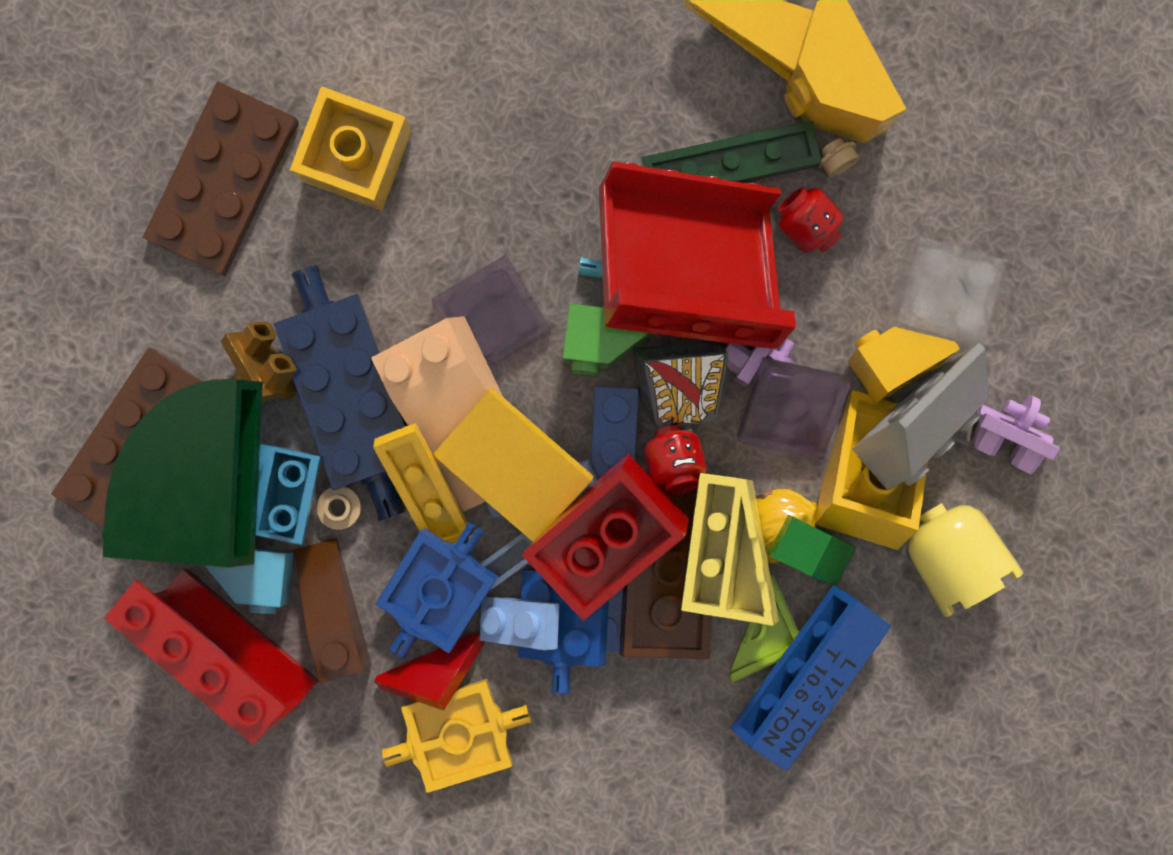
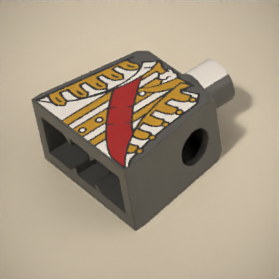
[634,341,728,433]

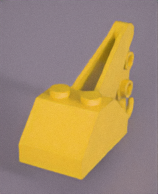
[683,0,907,143]

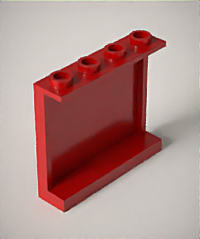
[599,161,796,349]
[104,568,319,745]

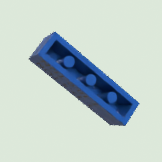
[730,585,892,771]

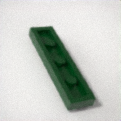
[641,120,822,183]

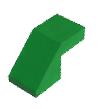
[768,514,856,586]

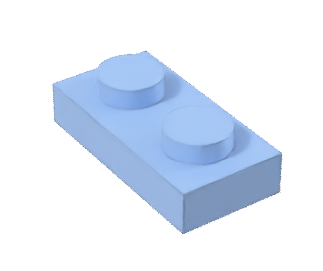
[480,596,559,650]

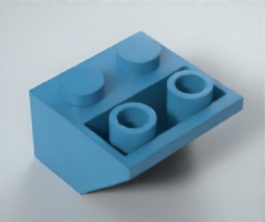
[256,443,322,545]

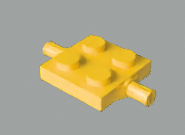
[382,679,532,793]

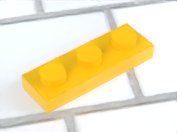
[373,423,472,544]

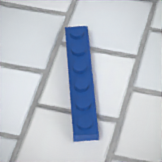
[591,386,639,652]

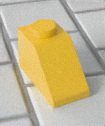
[847,327,960,404]

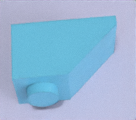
[205,548,294,614]

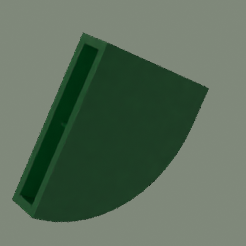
[102,379,263,568]

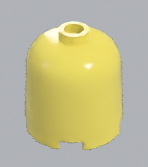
[908,503,1024,617]

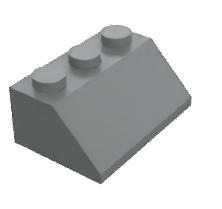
[852,342,989,490]

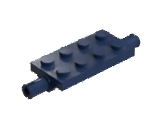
[273,265,406,521]

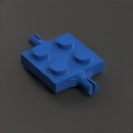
[375,523,499,658]
[518,569,609,694]

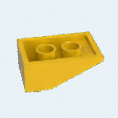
[814,390,928,550]

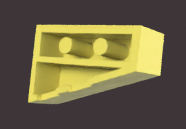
[681,473,779,626]

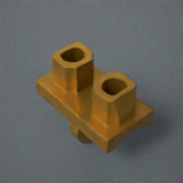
[221,321,298,404]

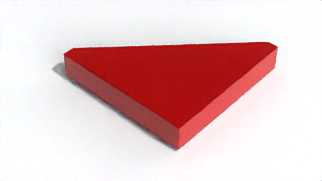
[374,633,484,711]

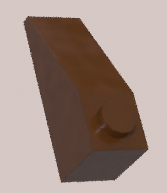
[294,538,371,683]

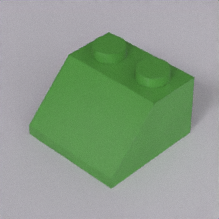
[563,303,653,377]

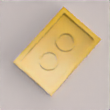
[433,387,594,542]

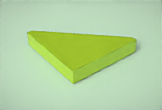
[728,574,799,682]

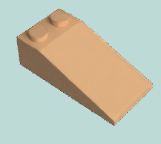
[371,316,503,512]

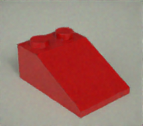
[521,453,689,621]

